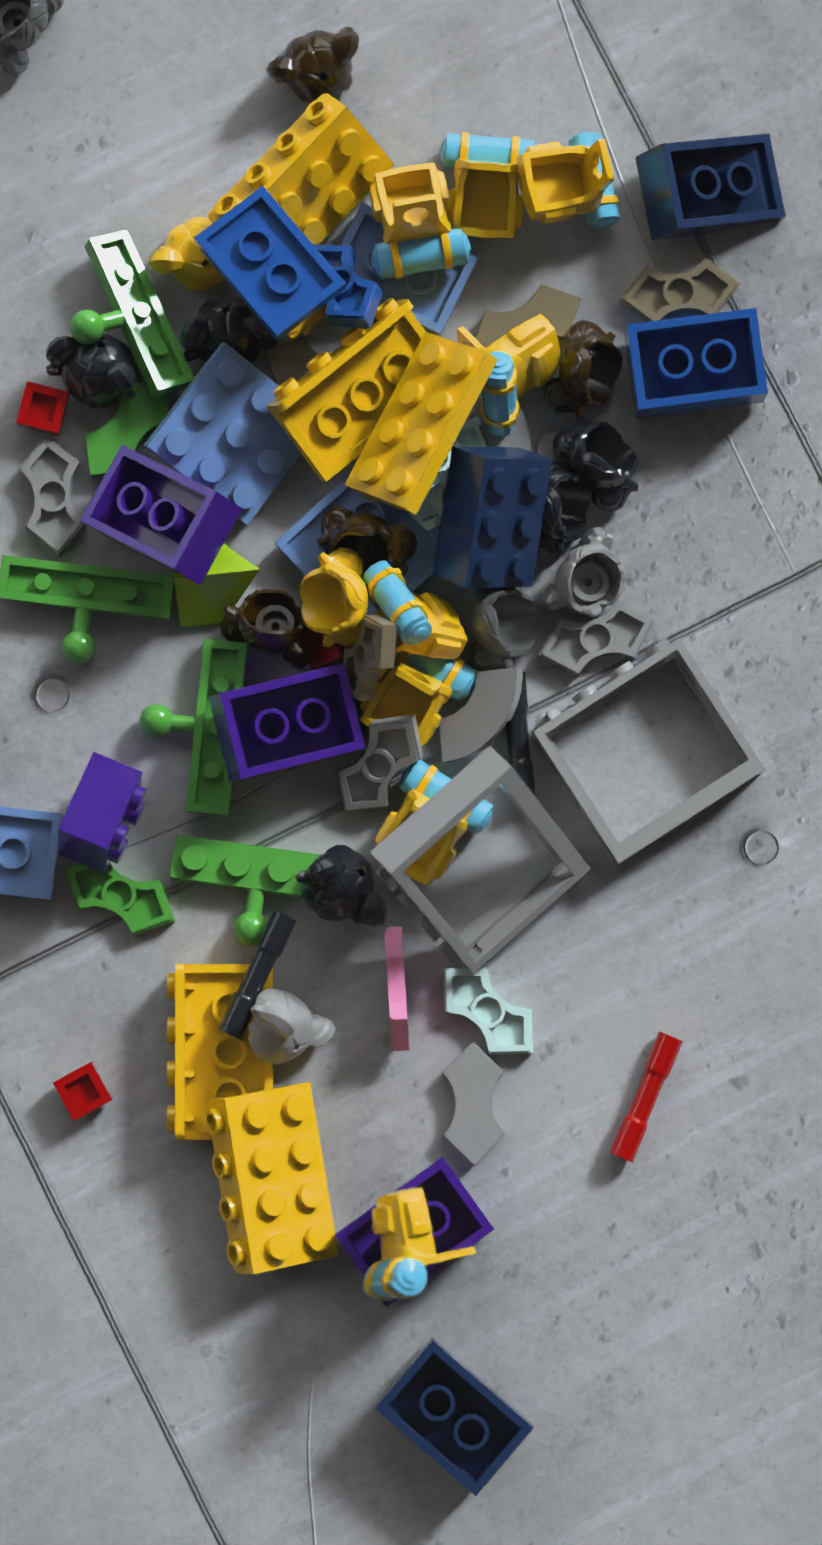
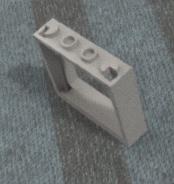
[532,638,766,866]
[370,746,591,974]

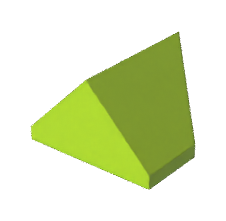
[173,543,260,628]

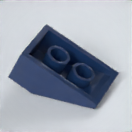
[635,133,786,241]

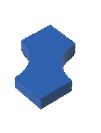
[314,245,383,328]

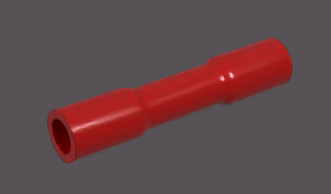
[609,1032,683,1163]

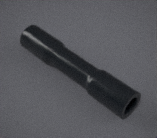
[506,671,536,803]
[217,910,297,1040]

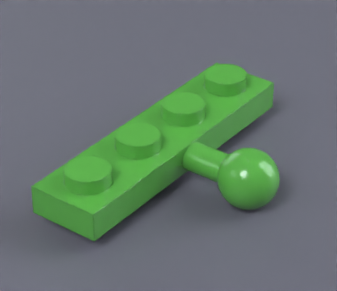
[70,229,194,398]
[0,555,175,665]
[139,638,248,816]
[170,835,320,946]

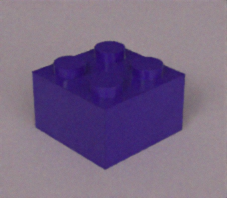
[58,751,146,874]

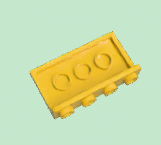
[208,93,395,245]
[266,298,426,482]
[344,332,498,515]
[167,964,274,1140]
[205,1082,339,1274]

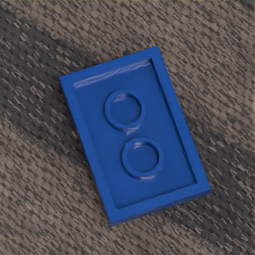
[194,185,346,342]

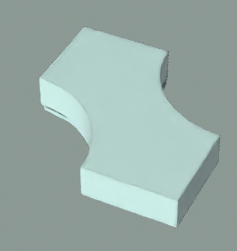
[443,967,533,1054]

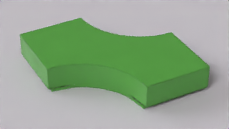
[85,382,169,478]
[64,863,175,936]

